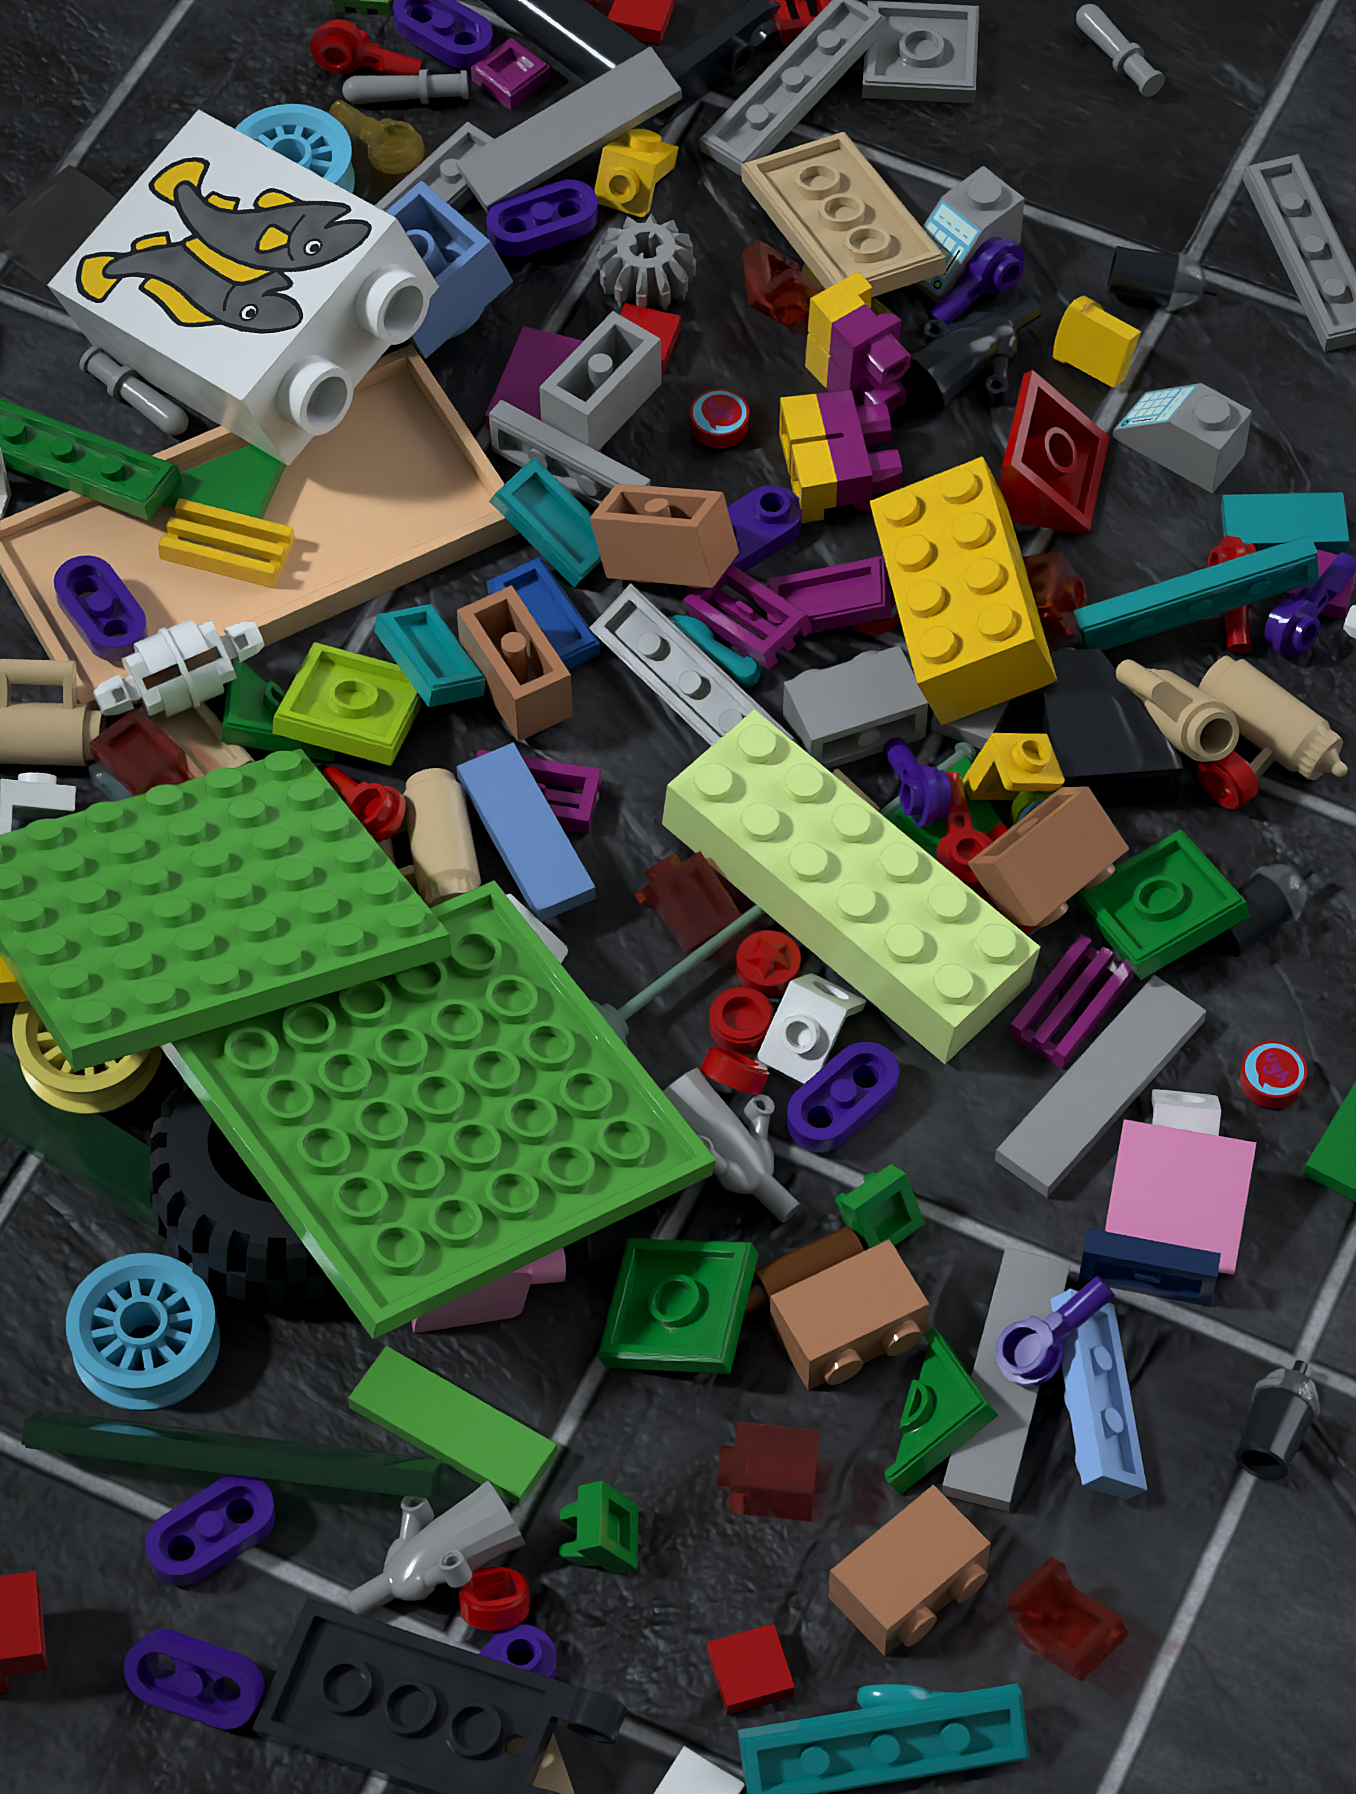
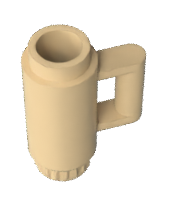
[1199,655,1348,780]
[0,659,107,766]
[1116,660,1239,762]
[377,768,481,908]

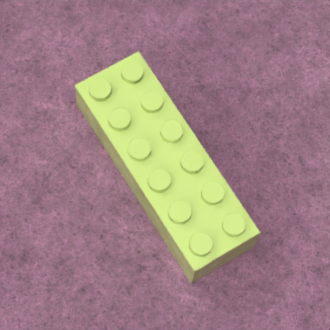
[662,709,1041,1064]

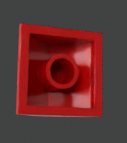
[1000,370,1110,534]

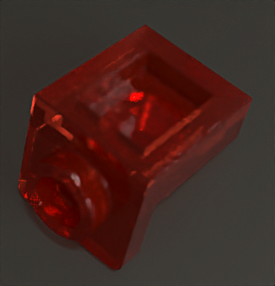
[1022,552,1087,636]
[88,707,190,797]
[635,851,742,952]

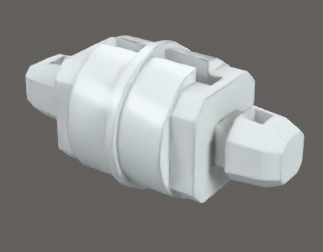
[93,619,265,718]

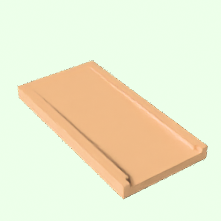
[0,344,520,717]

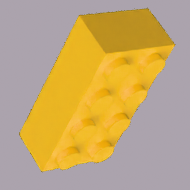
[870,456,1058,726]

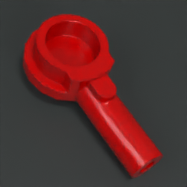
[310,19,423,76]
[1207,535,1256,654]
[322,766,406,843]
[936,772,994,890]

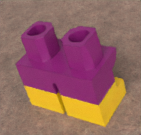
[805,271,911,414]
[779,390,903,523]

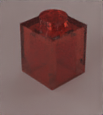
[717,1421,820,1522]

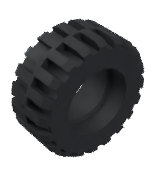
[150,1079,332,1305]

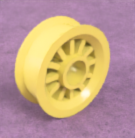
[12,1001,163,1115]

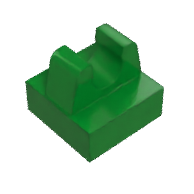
[835,1164,925,1251]
[559,1481,638,1575]

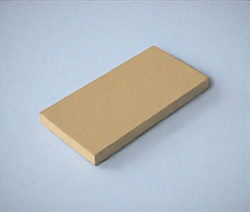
[741,132,946,297]

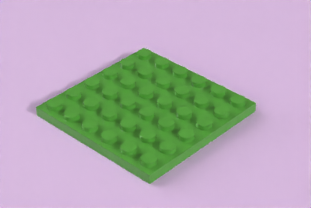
[0,749,452,1072]
[160,881,716,1339]

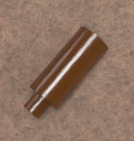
[744,1226,864,1316]

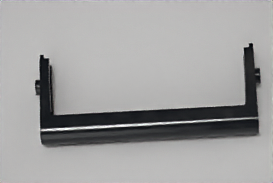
[477,0,781,131]

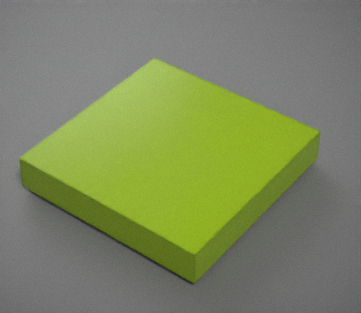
[272,642,424,766]

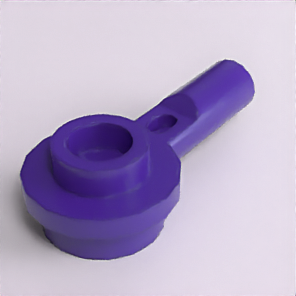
[927,237,1024,324]
[1264,552,1356,658]
[883,737,951,827]
[996,1275,1115,1387]

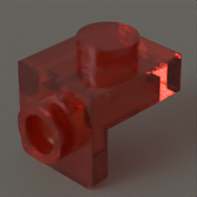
[742,240,826,329]
[1006,1557,1129,1682]

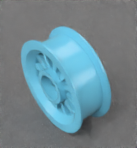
[235,104,355,193]
[66,1253,220,1411]

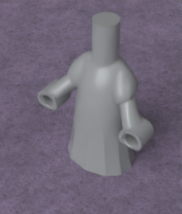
[663,1068,801,1223]
[344,1480,526,1616]

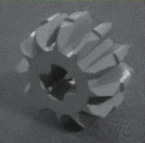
[597,213,696,312]

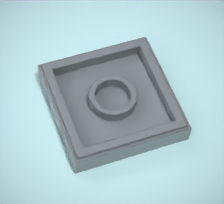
[862,1,979,104]

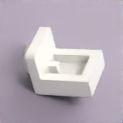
[0,773,76,835]

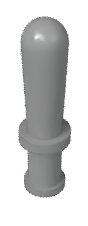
[1076,4,1165,97]
[342,69,469,104]
[79,345,189,436]

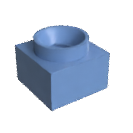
[386,180,513,358]

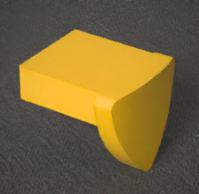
[1053,296,1141,388]

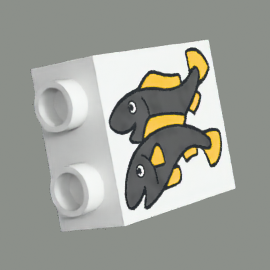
[47,110,439,466]

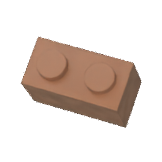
[589,483,739,588]
[457,585,573,742]
[967,787,1129,928]
[770,1239,929,1390]
[828,1485,991,1656]

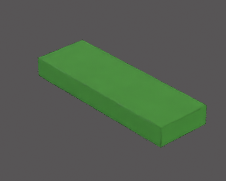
[348,1346,558,1508]

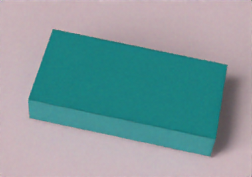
[489,457,602,588]
[1221,492,1349,554]
[374,604,487,707]

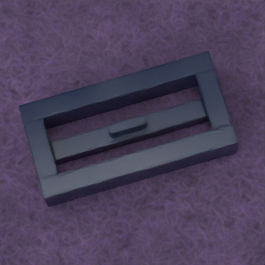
[1078,1228,1221,1307]

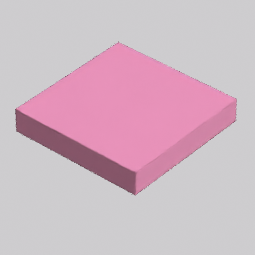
[1105,1120,1256,1275]

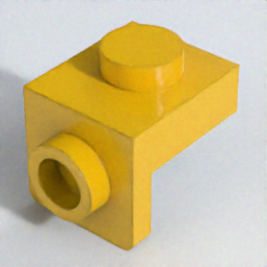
[594,129,679,217]
[962,733,1064,800]

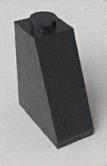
[1034,647,1183,808]

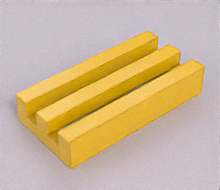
[158,498,295,588]

